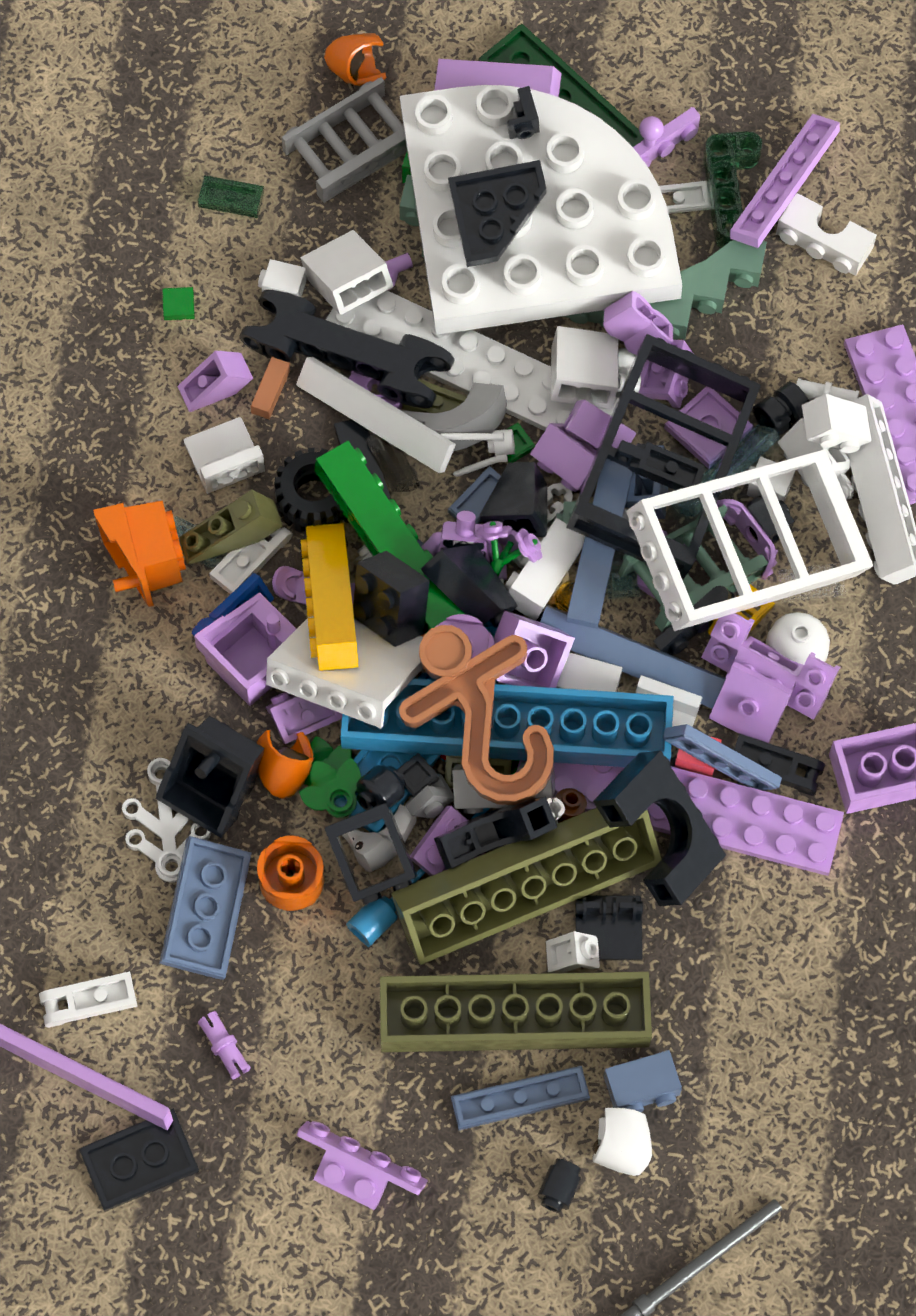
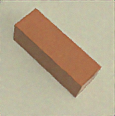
[251,357,290,420]

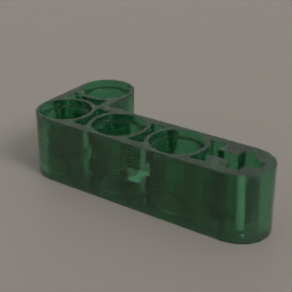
[703,131,762,249]

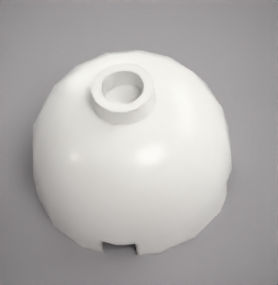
[766,612,830,665]

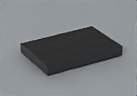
[79,1108,200,1212]

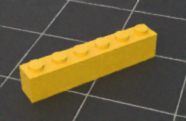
[301,523,358,671]

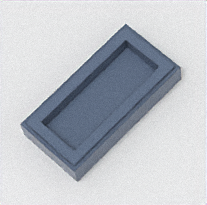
[448,466,501,524]

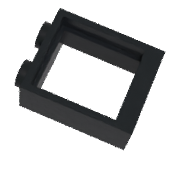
[324,802,418,905]

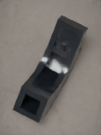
[434,797,557,869]

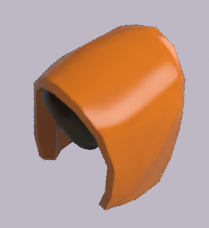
[324,33,387,86]
[257,730,313,799]

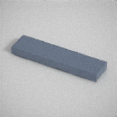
[663,724,782,791]
[451,1066,590,1130]

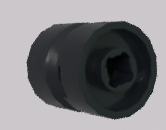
[753,381,809,439]

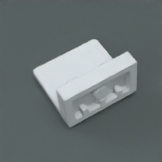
[184,417,265,494]

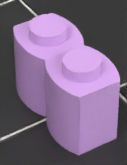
[603,291,673,355]

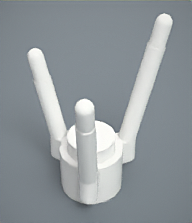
[440,429,515,477]

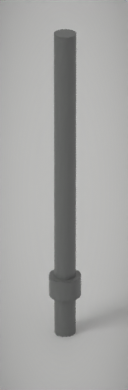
[620,1199,782,1316]

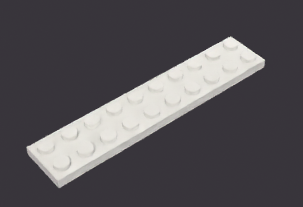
[326,291,618,450]

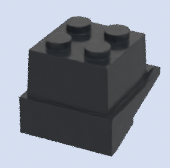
[155,716,265,838]

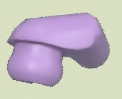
[385,253,413,290]

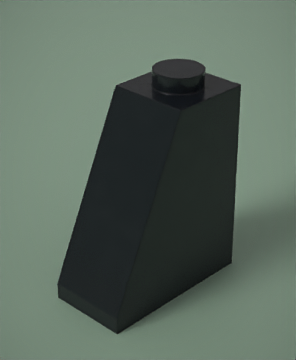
[479,462,547,537]
[421,544,518,628]

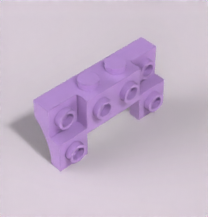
[701,613,840,720]

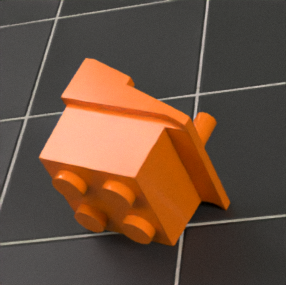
[93,500,186,607]

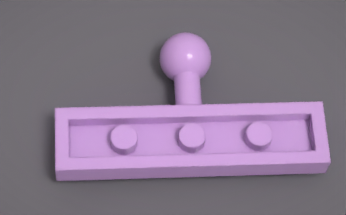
[633,107,700,167]

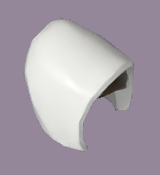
[592,1108,652,1176]

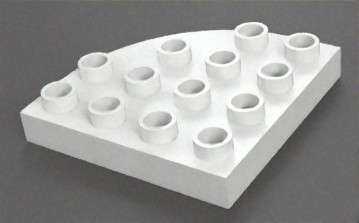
[400,85,682,335]

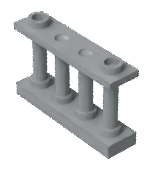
[282,77,407,203]

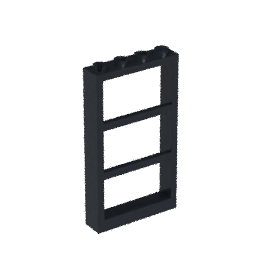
[566,334,761,580]

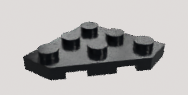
[448,160,546,267]

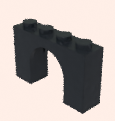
[593,750,726,906]

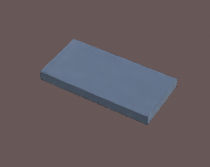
[159,836,252,980]

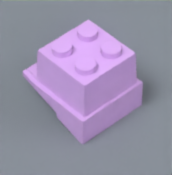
[194,593,296,706]

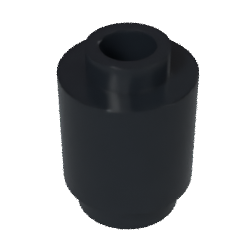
[537,1159,581,1213]

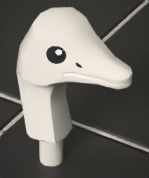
[342,797,417,872]

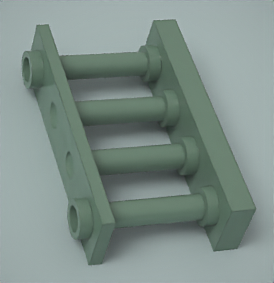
[618,505,768,632]

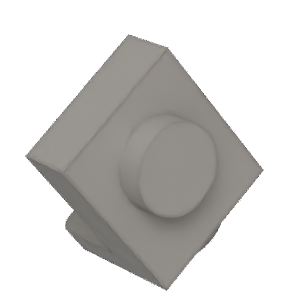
[406,774,454,819]

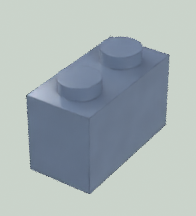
[603,1050,682,1112]

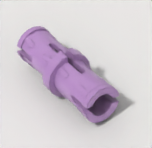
[198,1011,251,1079]

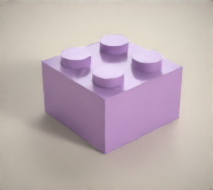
[493,610,575,688]

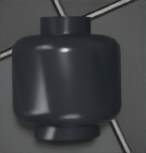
[356,765,405,810]

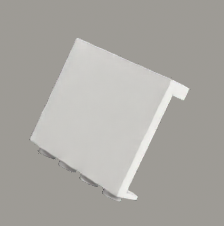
[266,617,427,728]

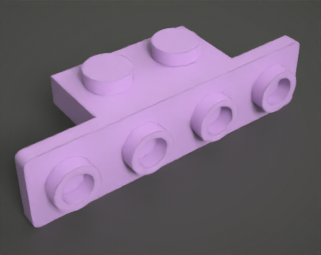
[297,1121,428,1210]

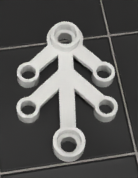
[122,758,211,883]

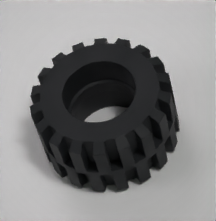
[274,448,347,533]

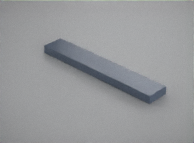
[566,459,633,629]
[540,604,726,709]

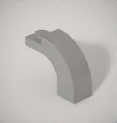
[401,383,507,452]

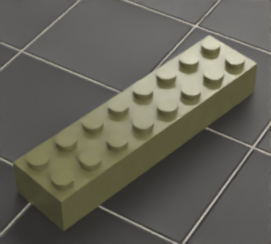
[391,807,662,965]
[380,972,652,1052]

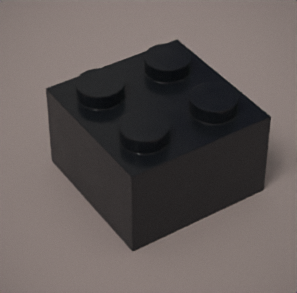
[353,551,430,647]

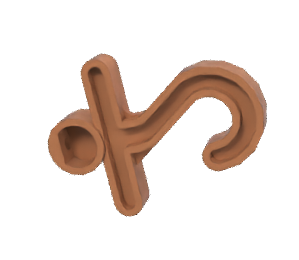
[399,625,554,805]

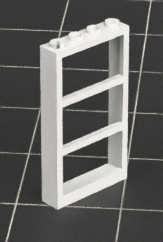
[626,450,873,631]

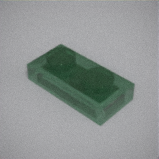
[198,175,264,218]

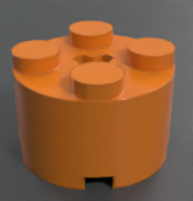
[257,836,325,911]

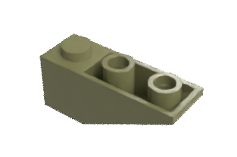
[179,490,283,565]

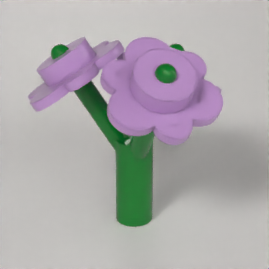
[476,521,542,577]

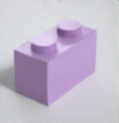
[530,423,597,492]

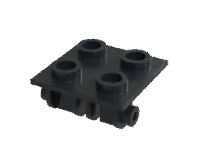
[575,895,643,960]

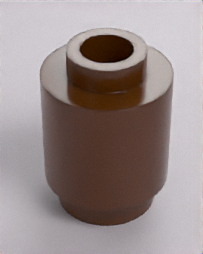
[555,788,587,823]

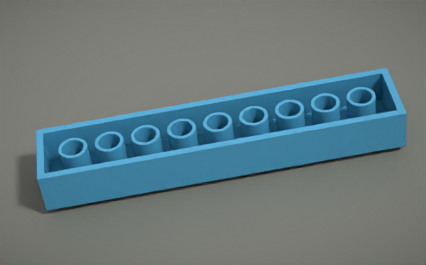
[341,679,674,767]

